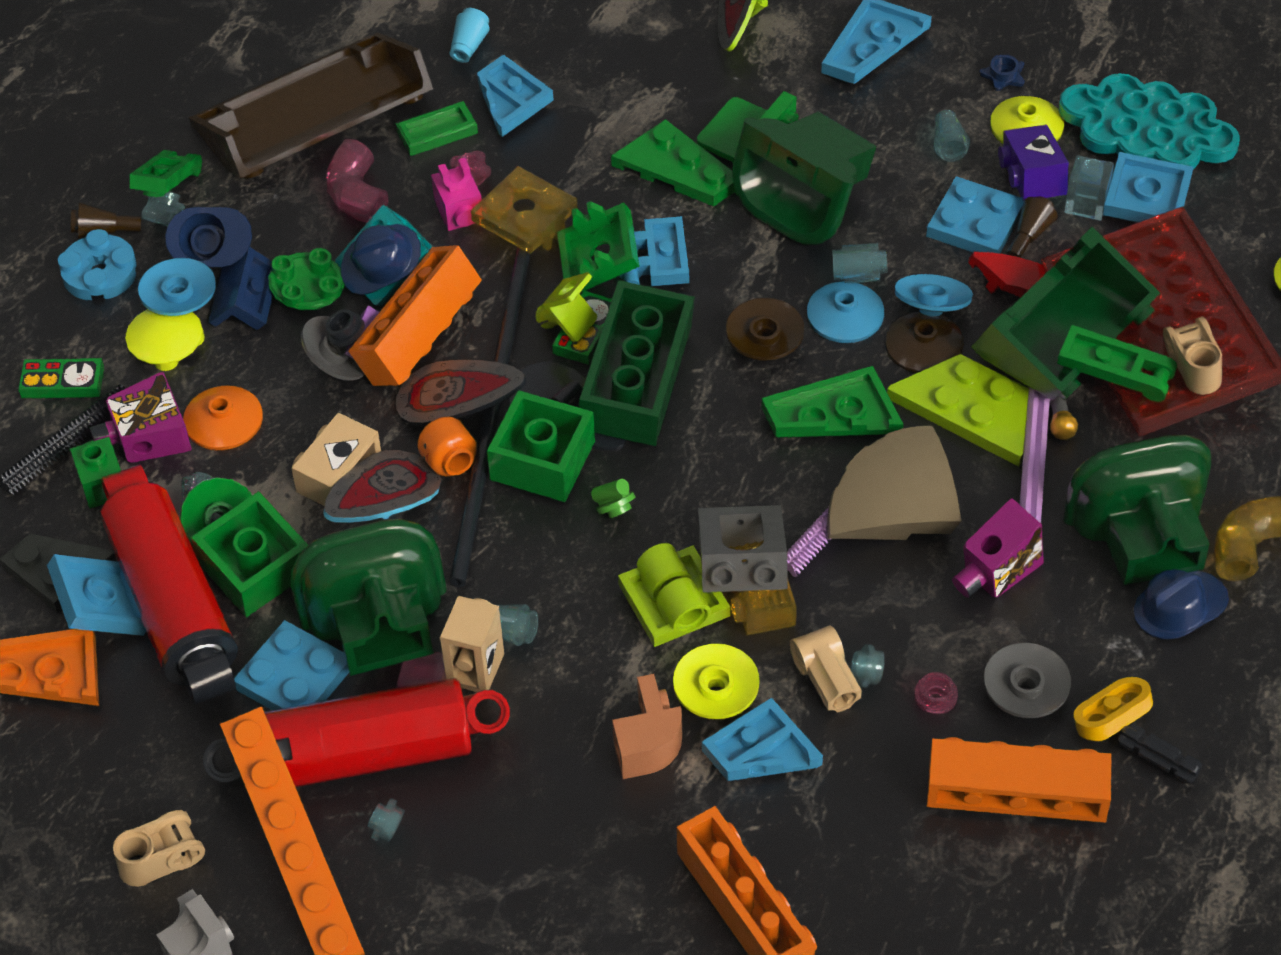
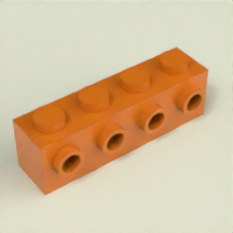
[348,245,482,386]
[927,737,1111,823]
[677,806,817,955]

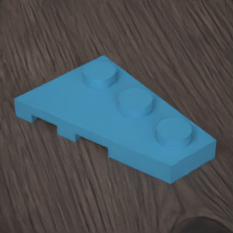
[821,0,932,84]

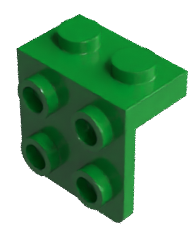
[697,91,799,162]

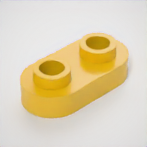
[1074,677,1153,741]

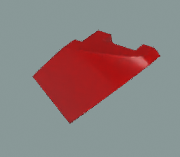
[968,252,1046,297]

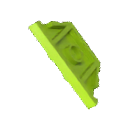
[887,354,1029,467]

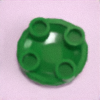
[268,248,345,310]

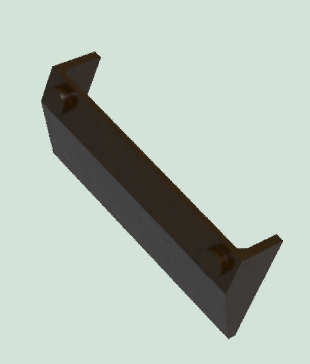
[189,32,433,179]

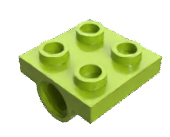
[618,543,730,647]

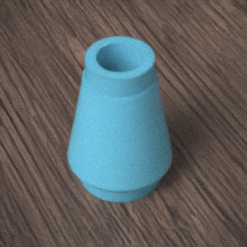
[449,8,490,63]

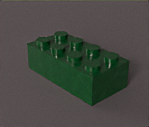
[579,280,695,446]

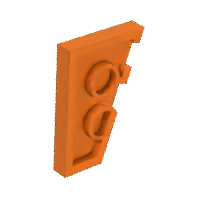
[0,629,99,706]

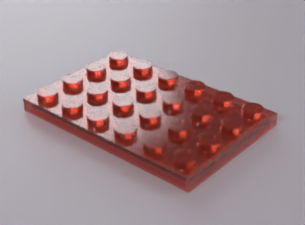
[1041,206,1281,436]

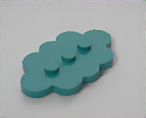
[1058,73,1240,169]

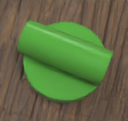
[591,479,636,518]

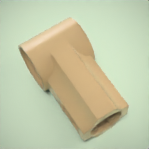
[790,625,862,713]

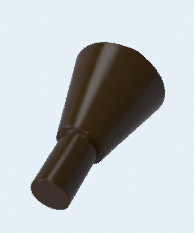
[1006,196,1058,258]
[71,203,141,240]

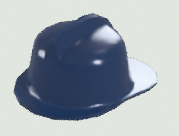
[165,207,252,267]
[341,224,421,295]
[1134,569,1229,639]

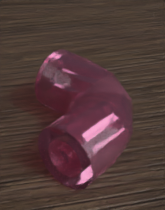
[326,139,388,223]

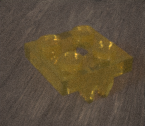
[471,166,578,254]

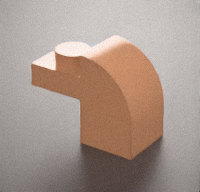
[612,674,682,779]

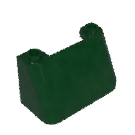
[971,227,1160,401]

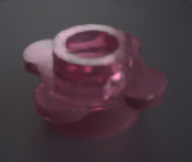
[450,151,491,186]

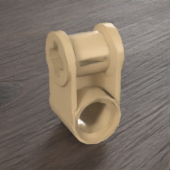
[1163,316,1222,395]
[113,810,205,887]

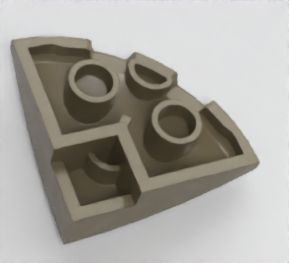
[827,426,962,540]

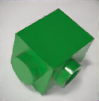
[70,437,121,509]

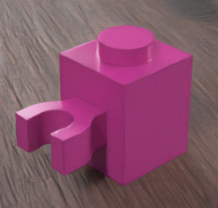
[431,158,484,231]

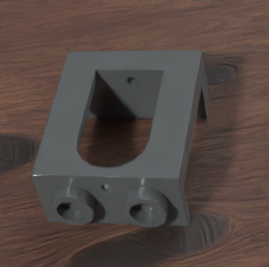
[698,505,788,592]

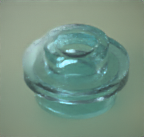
[851,644,884,687]
[367,798,405,842]

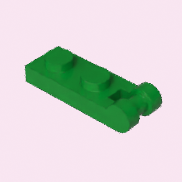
[130,150,202,197]
[1057,325,1178,402]

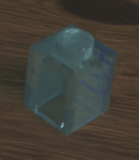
[1064,155,1114,220]

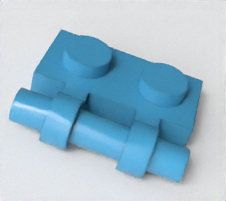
[620,216,689,286]

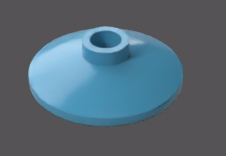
[138,258,216,316]
[895,274,973,316]
[807,281,884,343]

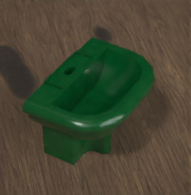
[732,112,877,245]
[1063,435,1212,585]
[291,519,447,676]

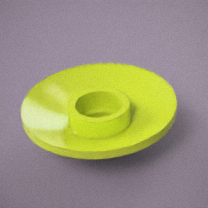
[990,96,1064,144]
[673,644,759,719]

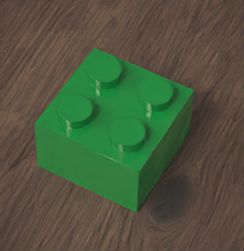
[487,390,595,502]
[191,491,308,618]

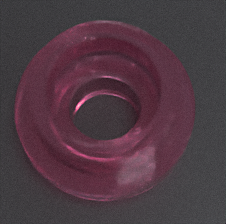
[914,672,958,714]

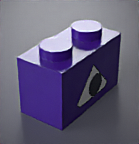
[998,124,1069,201]

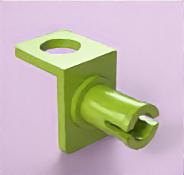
[536,272,598,342]

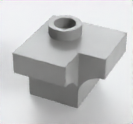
[156,889,234,955]

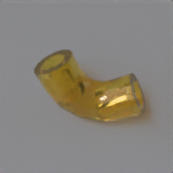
[1214,496,1281,581]

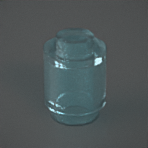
[832,243,888,283]

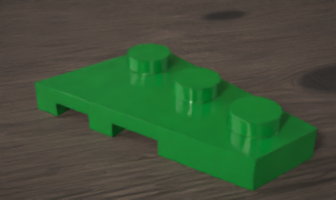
[611,119,735,207]
[761,366,903,437]

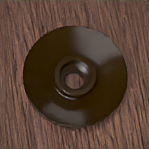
[726,298,804,361]
[885,312,964,373]

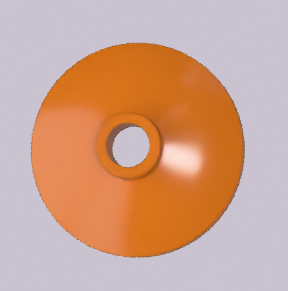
[183,386,263,450]

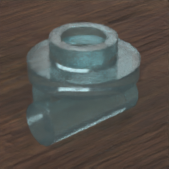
[142,192,185,227]

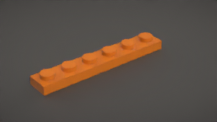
[220,707,365,955]

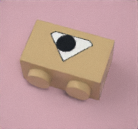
[291,413,381,506]
[440,596,504,692]

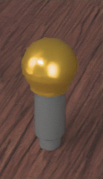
[1050,395,1078,440]

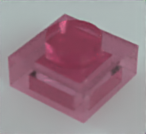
[397,652,446,688]

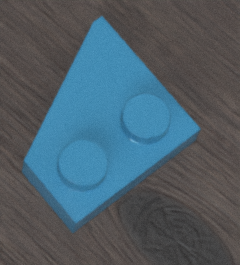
[477,55,553,137]
[702,698,823,781]

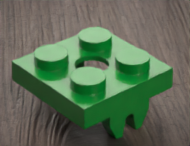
[557,201,640,293]

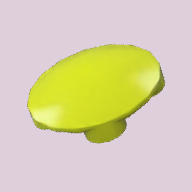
[125,309,205,371]

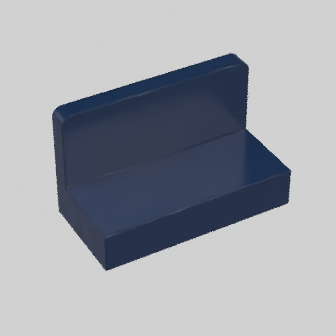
[208,247,273,330]

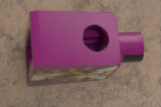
[89,372,192,463]
[952,498,1044,598]

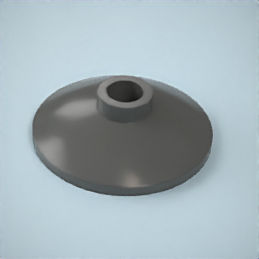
[301,316,365,380]
[984,643,1071,718]

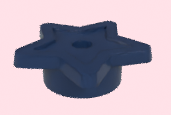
[979,55,1025,91]

